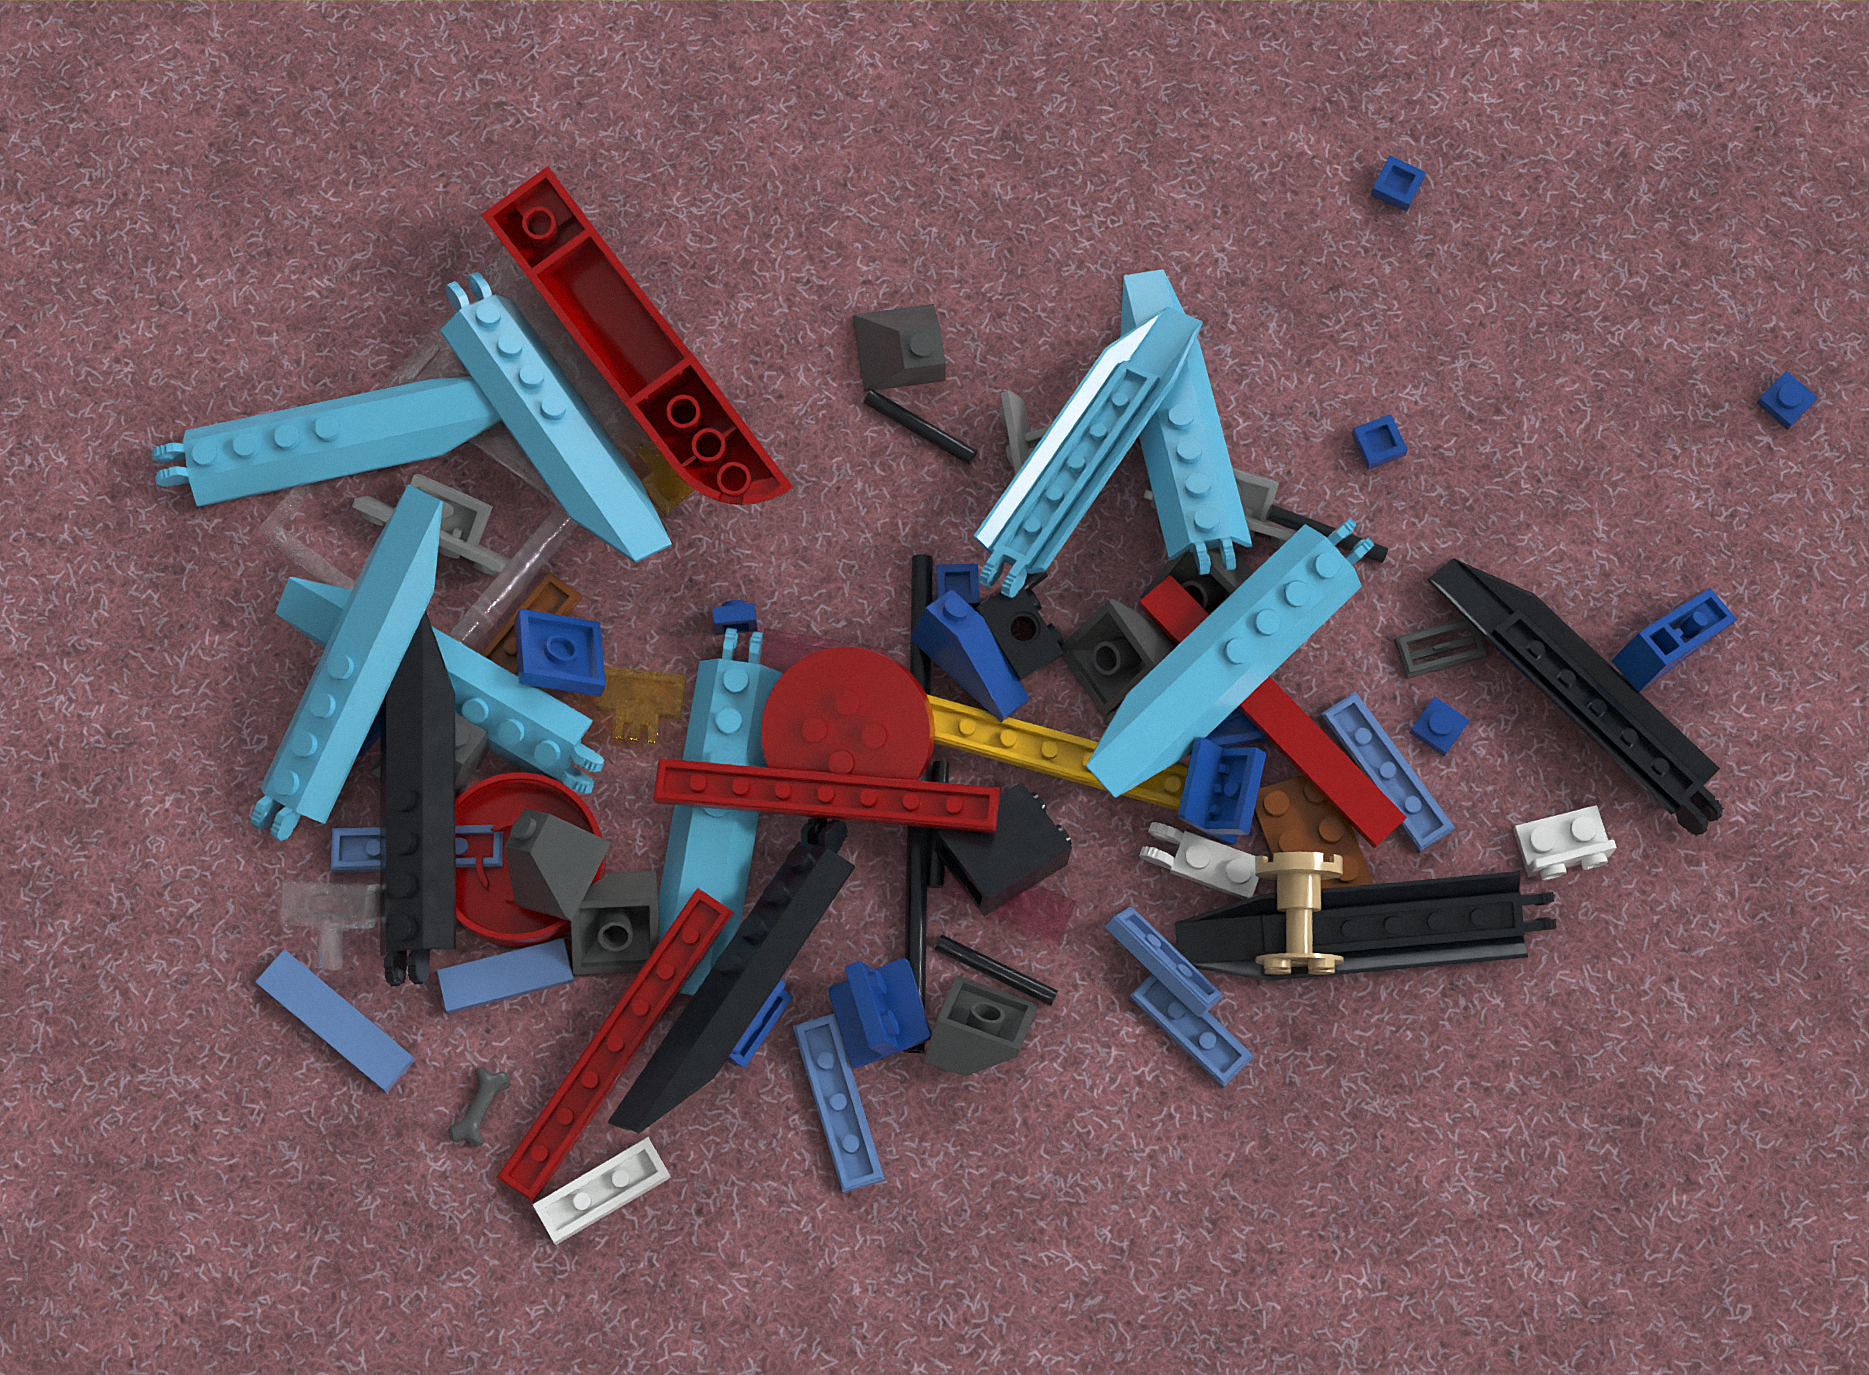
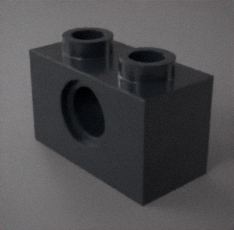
[975,586,1064,682]

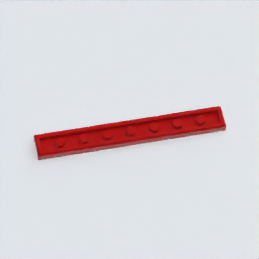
[1138,575,1407,849]
[653,758,1000,833]
[496,888,734,1203]

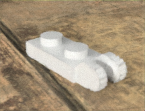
[1139,822,1259,900]

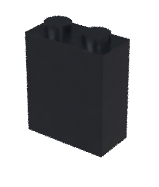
[935,782,1072,917]

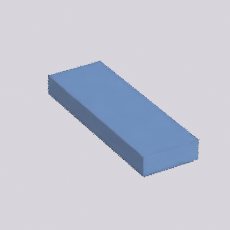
[1105,907,1223,1018]
[437,938,575,1014]
[1129,974,1254,1088]

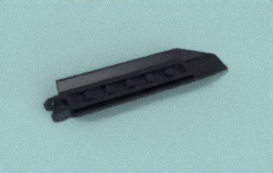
[1427,558,1724,836]
[380,610,456,987]
[608,817,855,1134]
[1175,871,1557,981]

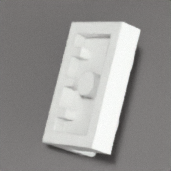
[1513,805,1617,880]

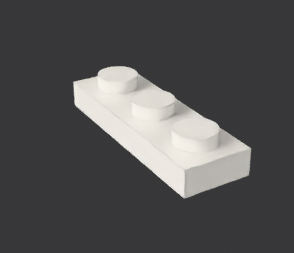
[533,1137,671,1245]

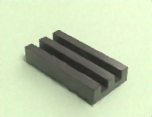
[1394,619,1488,679]

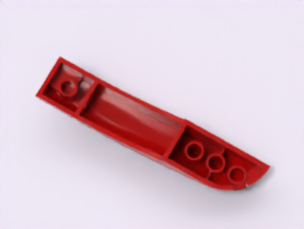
[481,166,793,505]

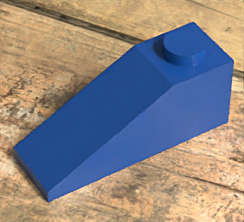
[1612,588,1737,692]
[910,590,1030,722]

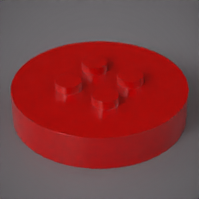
[761,647,935,781]
[455,772,606,948]

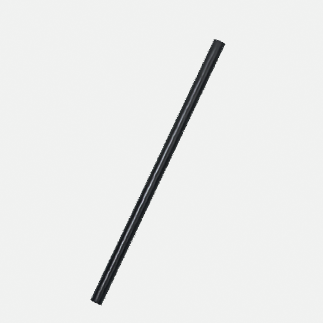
[903,554,933,1053]

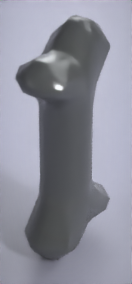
[448,1067,510,1147]

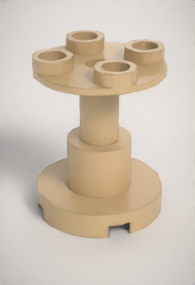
[1255,852,1344,975]

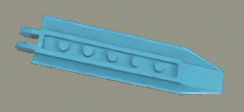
[1120,269,1252,575]
[440,271,672,563]
[973,306,1203,598]
[152,376,502,507]
[250,484,443,842]
[1085,518,1374,798]
[275,577,605,794]
[658,628,783,996]

